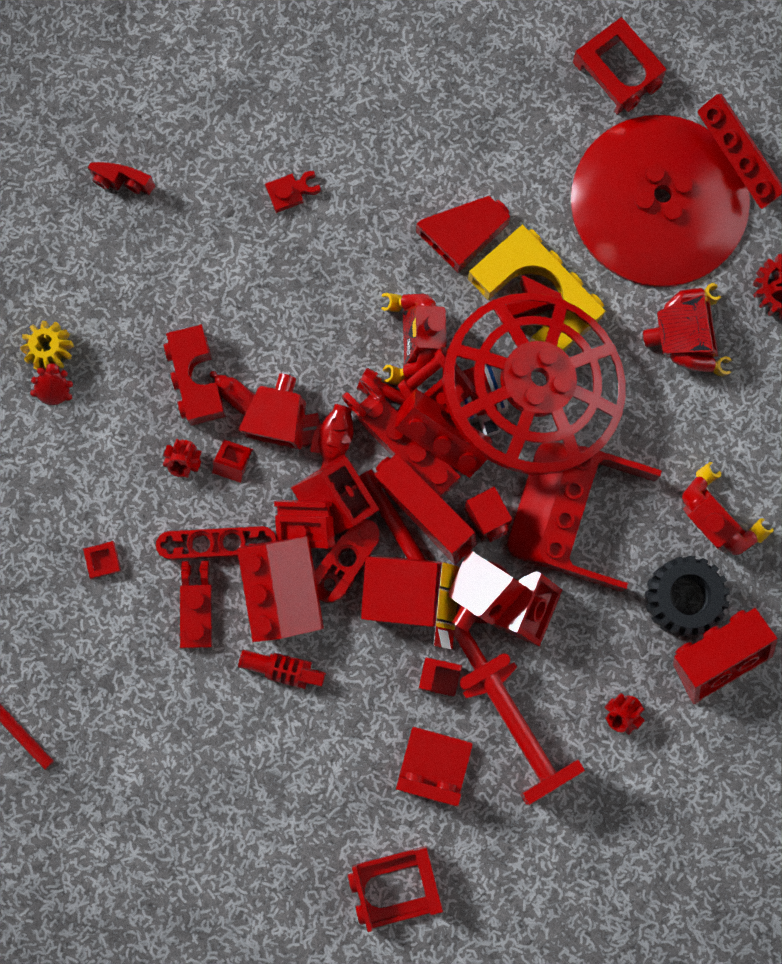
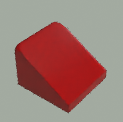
[212,439,253,483]

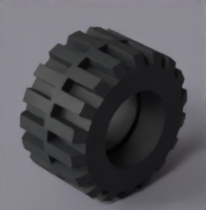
[645,556,730,637]

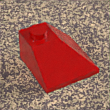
[493,571,562,647]

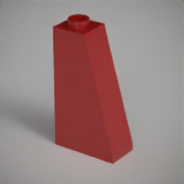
[374,453,477,565]

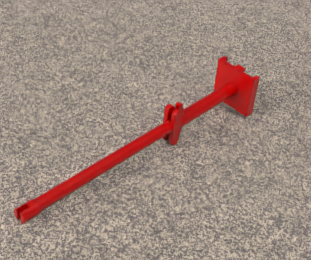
[359,469,585,805]

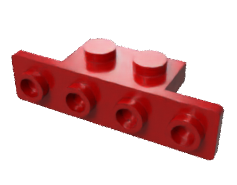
[697,94,782,209]

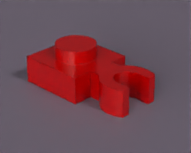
[265,171,321,213]

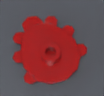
[30,363,73,405]

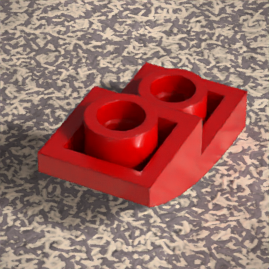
[87,162,155,195]

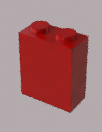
[361,556,447,627]

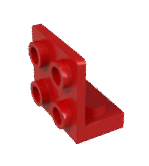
[396,727,473,807]

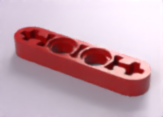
[156,526,277,560]

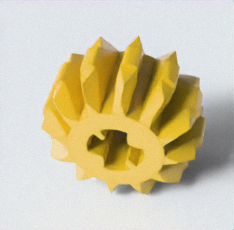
[20,320,74,371]

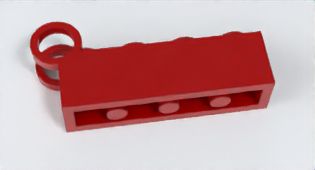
[341,375,460,498]

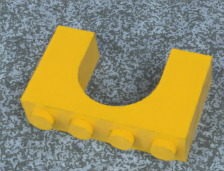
[468,224,606,352]

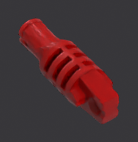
[238,650,326,689]

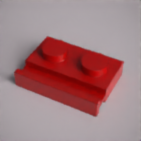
[274,500,335,549]

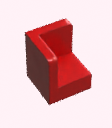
[418,657,462,696]

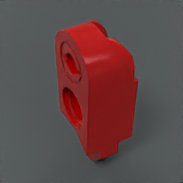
[314,519,380,603]

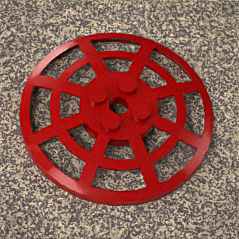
[442,293,626,475]

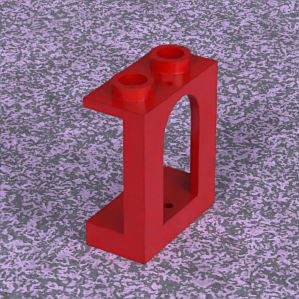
[573,17,667,115]
[347,846,443,932]

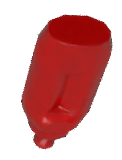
[210,371,255,415]

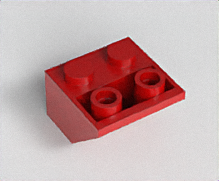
[290,455,380,535]

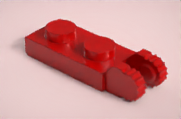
[180,560,212,648]

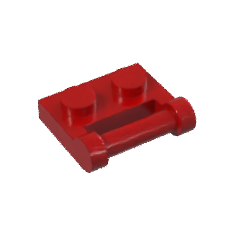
[398,347,476,418]

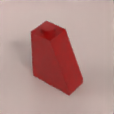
[416,196,510,273]

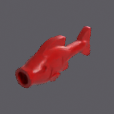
[310,404,354,468]

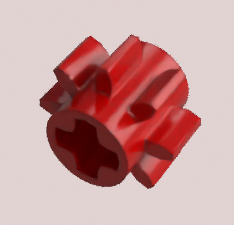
[163,439,202,478]
[605,693,645,735]

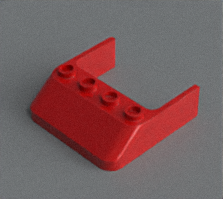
[507,442,662,592]

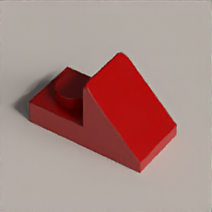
[505,276,563,319]

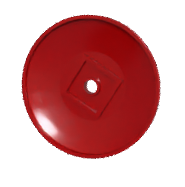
[571,115,750,287]

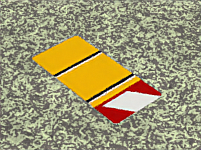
[434,562,460,649]

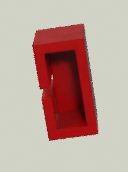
[464,486,513,543]

